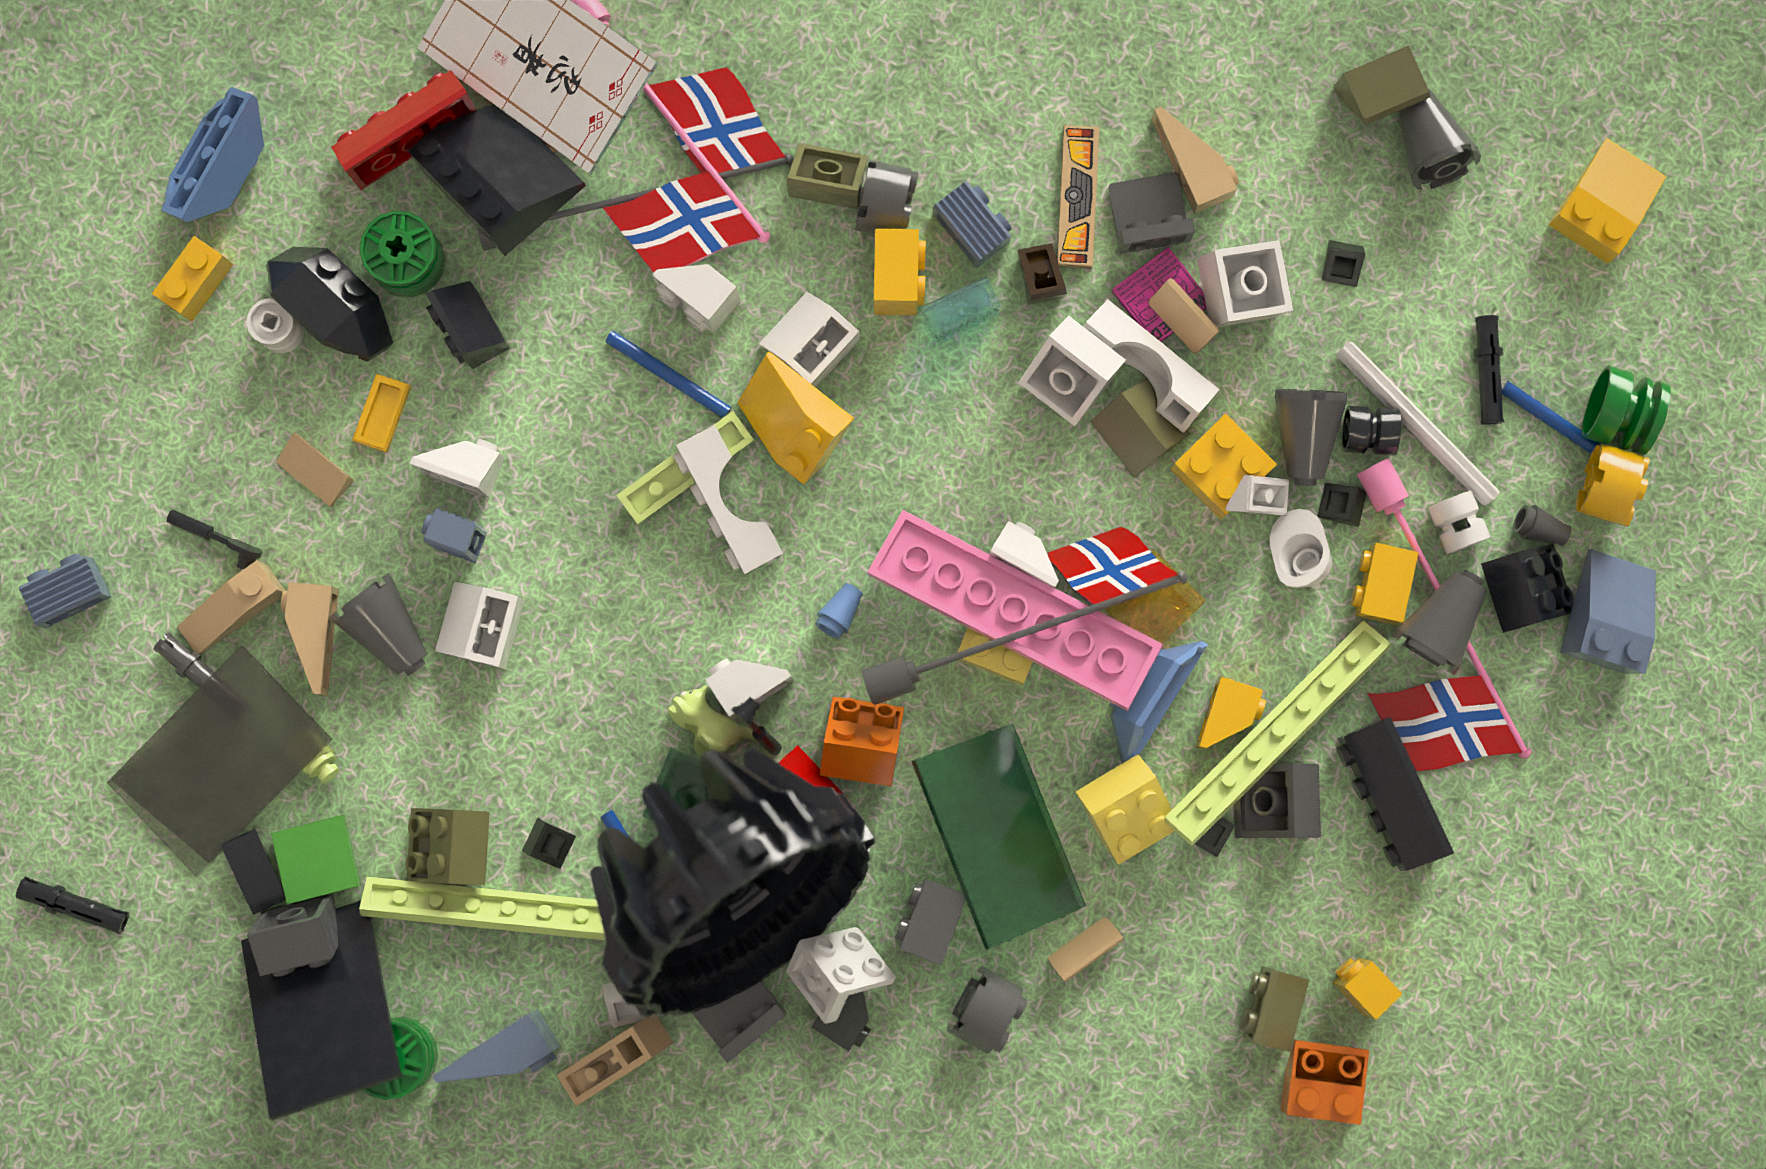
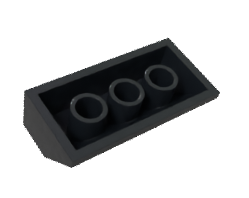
[1336,717,1454,871]

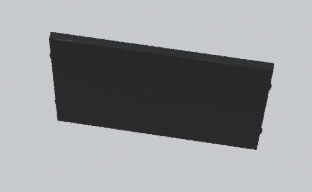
[241,900,402,1121]

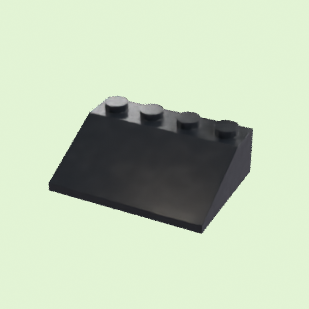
[408,104,586,256]

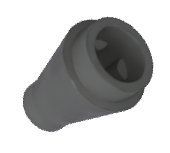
[1513,505,1571,546]

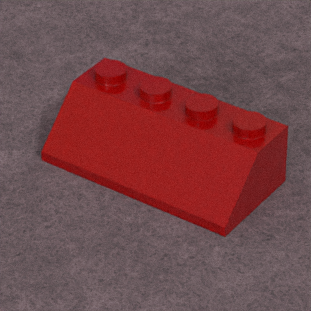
[331,70,477,190]

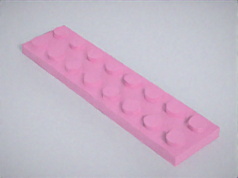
[868,510,1163,711]

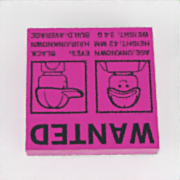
[1111,247,1206,342]

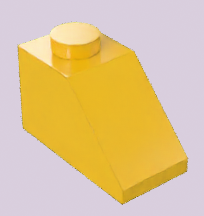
[1196,676,1266,749]

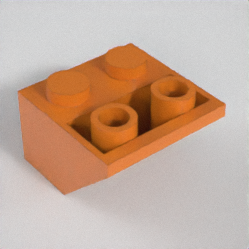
[820,696,904,787]
[1280,1039,1369,1125]

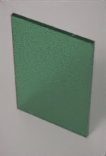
[911,723,1086,950]

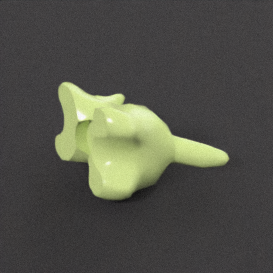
[667,685,772,758]

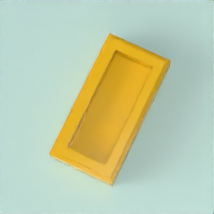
[352,374,412,453]

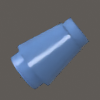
[815,583,863,639]

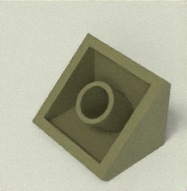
[1334,46,1430,125]
[787,143,868,209]
[1090,378,1191,477]

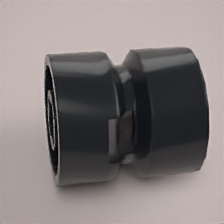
[1342,406,1401,456]

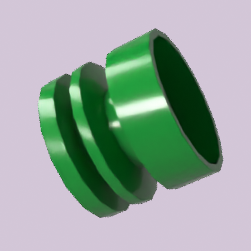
[359,211,446,297]
[1581,365,1671,456]
[363,1016,438,1100]

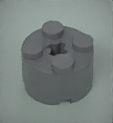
[855,160,918,235]
[947,966,1027,1053]

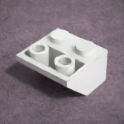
[652,264,741,334]
[759,292,860,388]
[435,582,525,670]

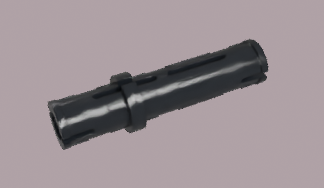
[1474,315,1504,425]
[16,876,130,935]

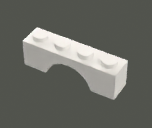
[1083,299,1219,433]
[673,425,783,574]

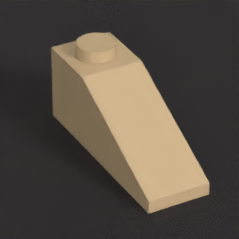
[1151,107,1239,214]
[177,560,285,655]
[281,582,339,696]
[556,1014,674,1106]

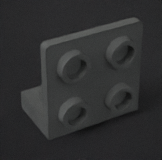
[1108,172,1195,254]
[692,981,787,1063]

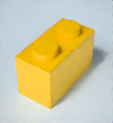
[152,236,233,322]
[1351,542,1419,626]
[1332,958,1403,1020]

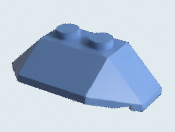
[161,87,264,222]
[1109,641,1208,763]

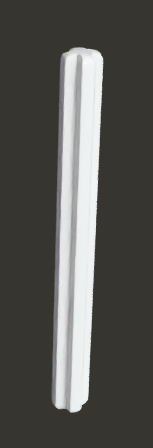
[1337,342,1499,506]

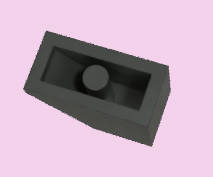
[812,991,871,1052]

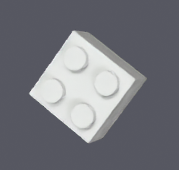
[1197,240,1293,327]
[1018,316,1126,426]

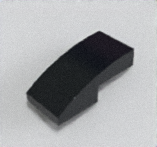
[221,828,286,915]

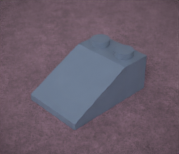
[1560,549,1656,674]
[432,1009,561,1082]

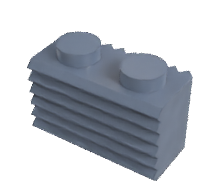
[933,181,1012,268]
[421,508,487,563]
[19,554,111,628]

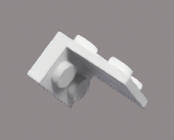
[786,927,896,1024]

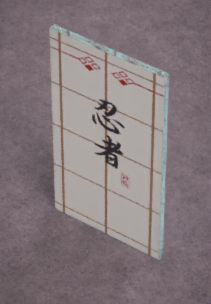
[417,0,659,174]

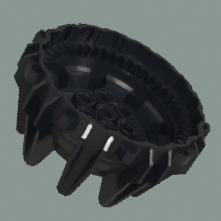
[590,747,876,1017]

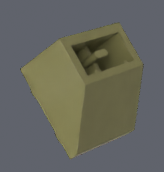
[406,808,490,885]
[1239,966,1309,1052]

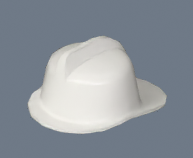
[1269,509,1332,589]

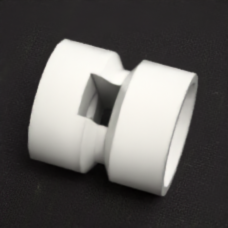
[246,298,304,354]
[1427,491,1491,555]

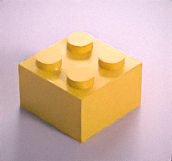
[874,229,926,316]
[1170,413,1277,520]

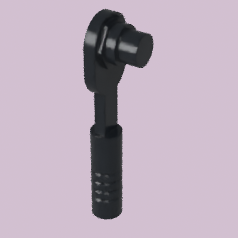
[166,510,263,570]
[731,696,782,755]

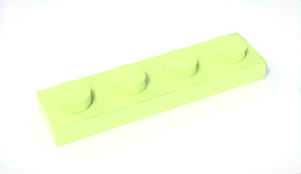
[616,411,754,524]

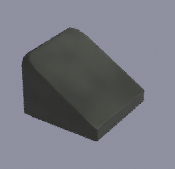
[1322,240,1365,287]
[1318,483,1366,527]
[522,818,576,869]

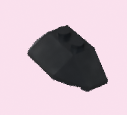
[266,247,393,362]

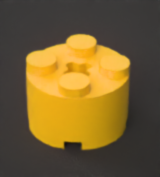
[1576,444,1650,527]

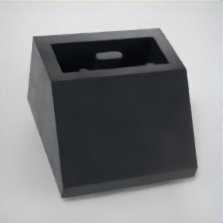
[426,281,510,369]
[1481,544,1574,633]

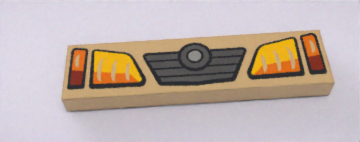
[1057,125,1100,269]

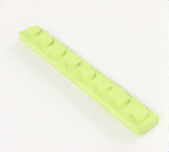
[1165,621,1391,846]
[359,877,605,940]

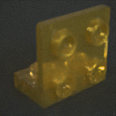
[1104,549,1206,643]

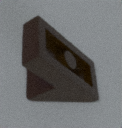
[1017,243,1067,305]

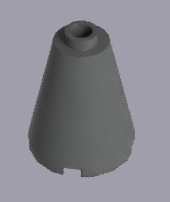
[1399,89,1481,190]
[1274,389,1347,486]
[1392,570,1487,675]
[329,573,427,676]

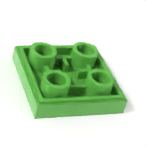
[271,815,361,904]

